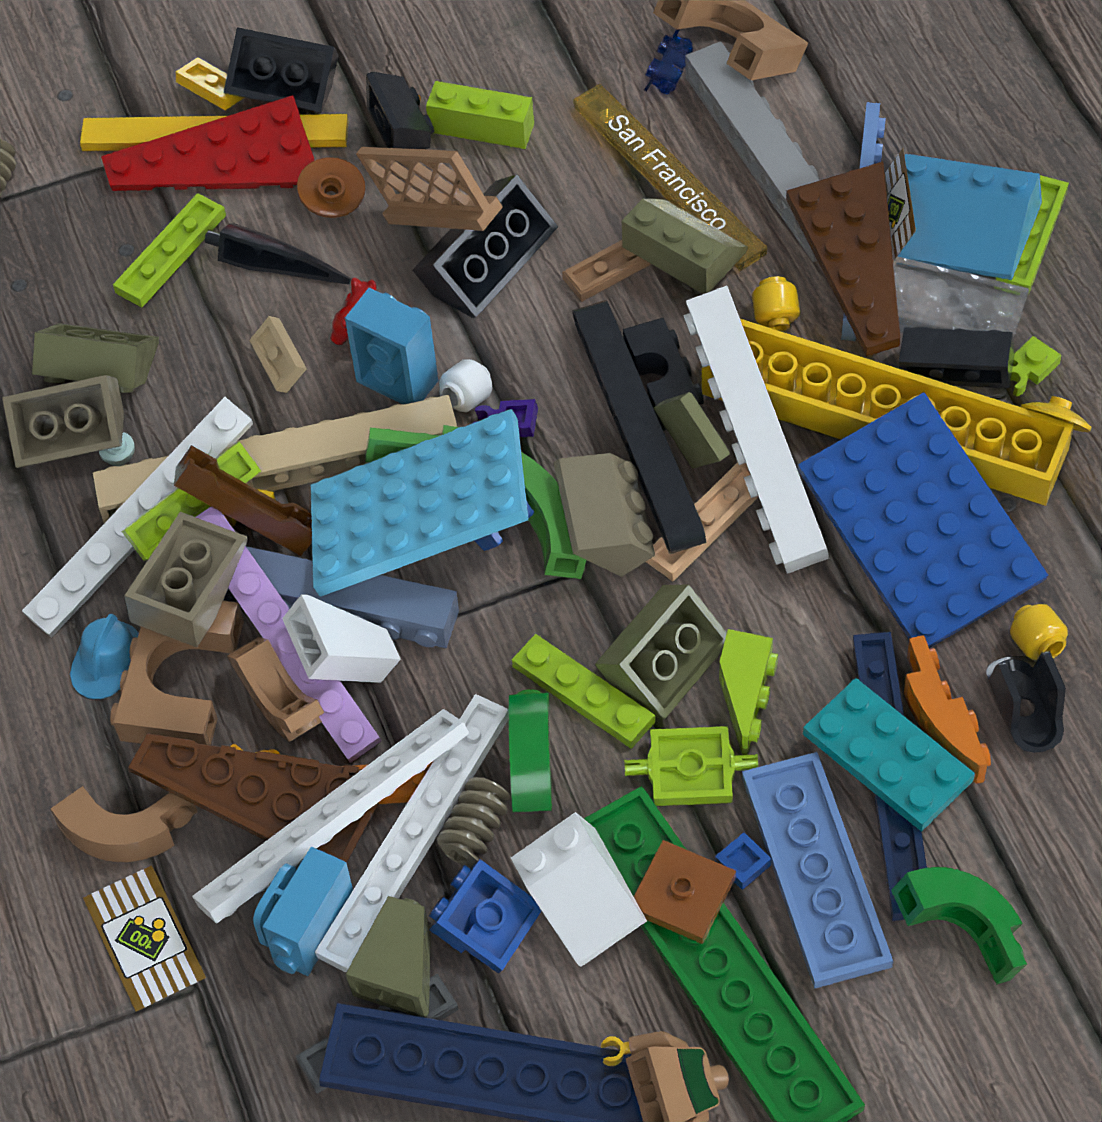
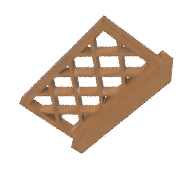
[356,147,503,231]

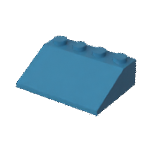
[894,154,1042,280]

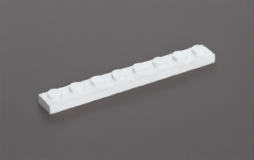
[22,397,253,638]
[315,694,509,972]
[192,709,469,924]

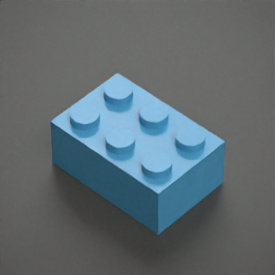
[345,288,439,405]

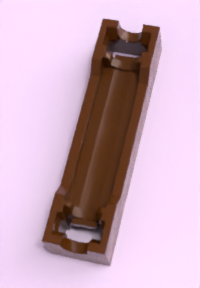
[174,445,312,556]

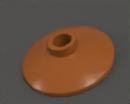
[297,157,365,218]

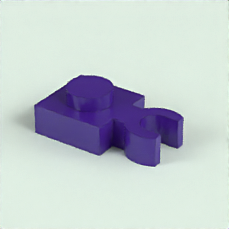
[472,399,538,437]

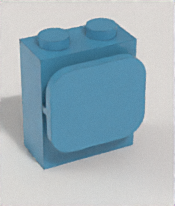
[253,846,353,976]

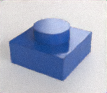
[715,832,772,890]

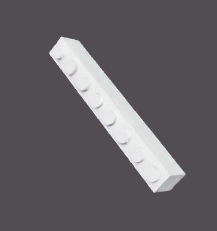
[683,286,829,574]

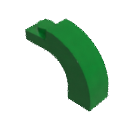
[508,689,552,812]
[891,867,1027,985]

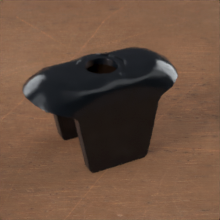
[986,651,1066,753]

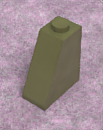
[345,896,431,1018]

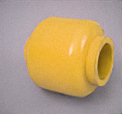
[752,276,800,331]
[1010,604,1068,660]

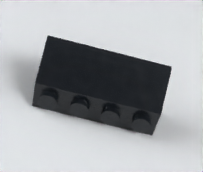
[412,174,558,318]

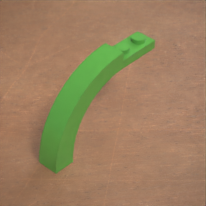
[365,425,587,579]

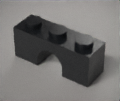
[623,317,704,431]

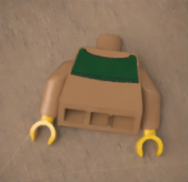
[601,1031,729,1122]

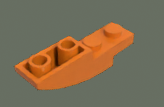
[904,635,991,784]

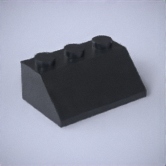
[223,27,339,113]

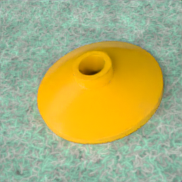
[1020,396,1092,432]

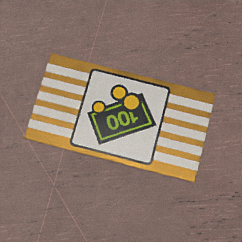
[885,148,916,262]
[83,865,206,1012]

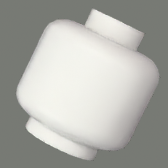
[439,359,492,412]

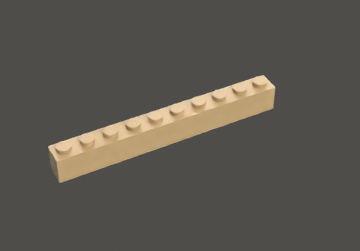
[93,395,457,524]

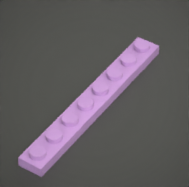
[196,507,382,763]

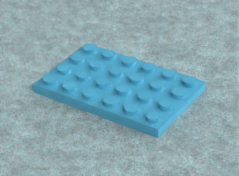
[311,409,528,597]

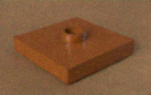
[634,840,736,944]

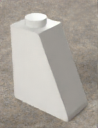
[282,594,401,683]

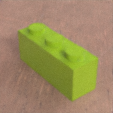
[426,81,534,149]

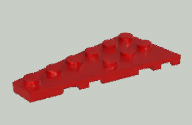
[101,95,315,191]

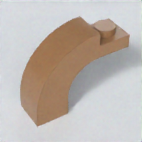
[227,637,325,742]
[50,786,197,862]

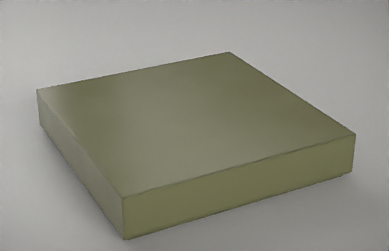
[653,392,730,469]

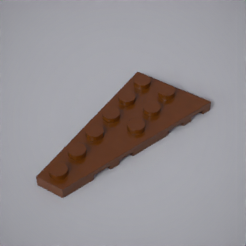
[786,161,901,357]
[128,733,381,863]

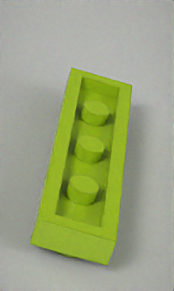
[995,175,1069,295]
[113,193,226,307]
[121,441,261,561]
[512,634,655,749]

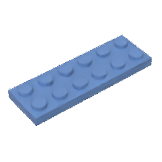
[742,752,893,989]

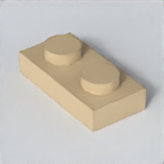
[249,316,307,393]

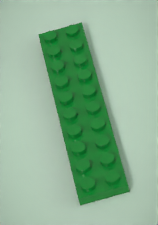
[583,786,865,1122]

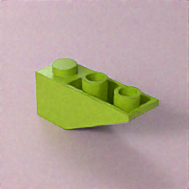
[719,629,778,755]

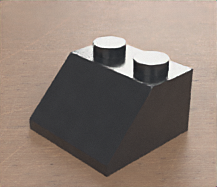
[366,72,434,150]

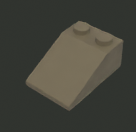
[124,512,247,647]

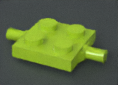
[624,726,758,806]

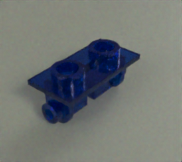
[644,29,693,94]

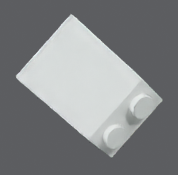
[511,812,647,967]

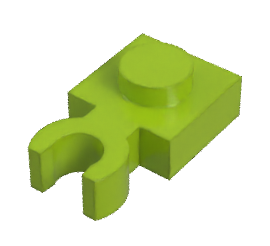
[1011,336,1061,397]

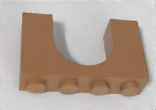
[653,0,808,80]
[110,601,244,745]

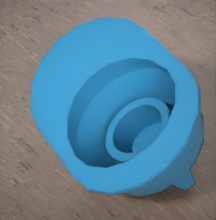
[70,614,139,699]

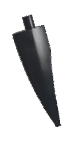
[204,223,351,285]

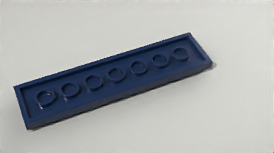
[319,1003,643,1122]

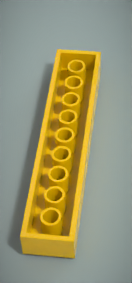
[702,319,1074,506]

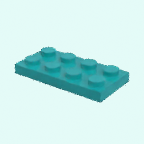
[803,678,975,832]

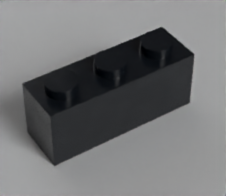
[898,327,1014,388]

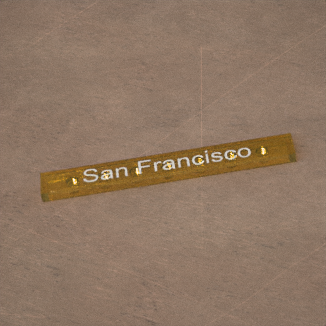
[573,84,767,271]

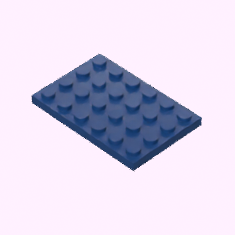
[797,392,1048,648]

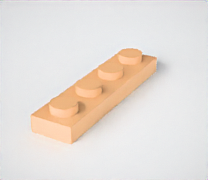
[646,462,758,582]

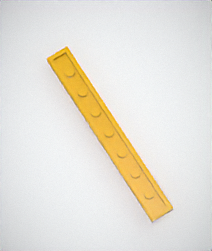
[80,114,349,151]

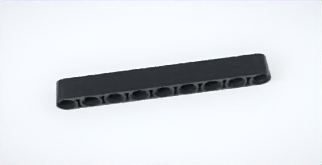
[572,300,706,554]

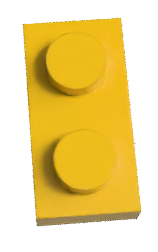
[176,57,244,110]

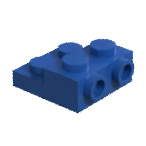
[429,859,542,973]

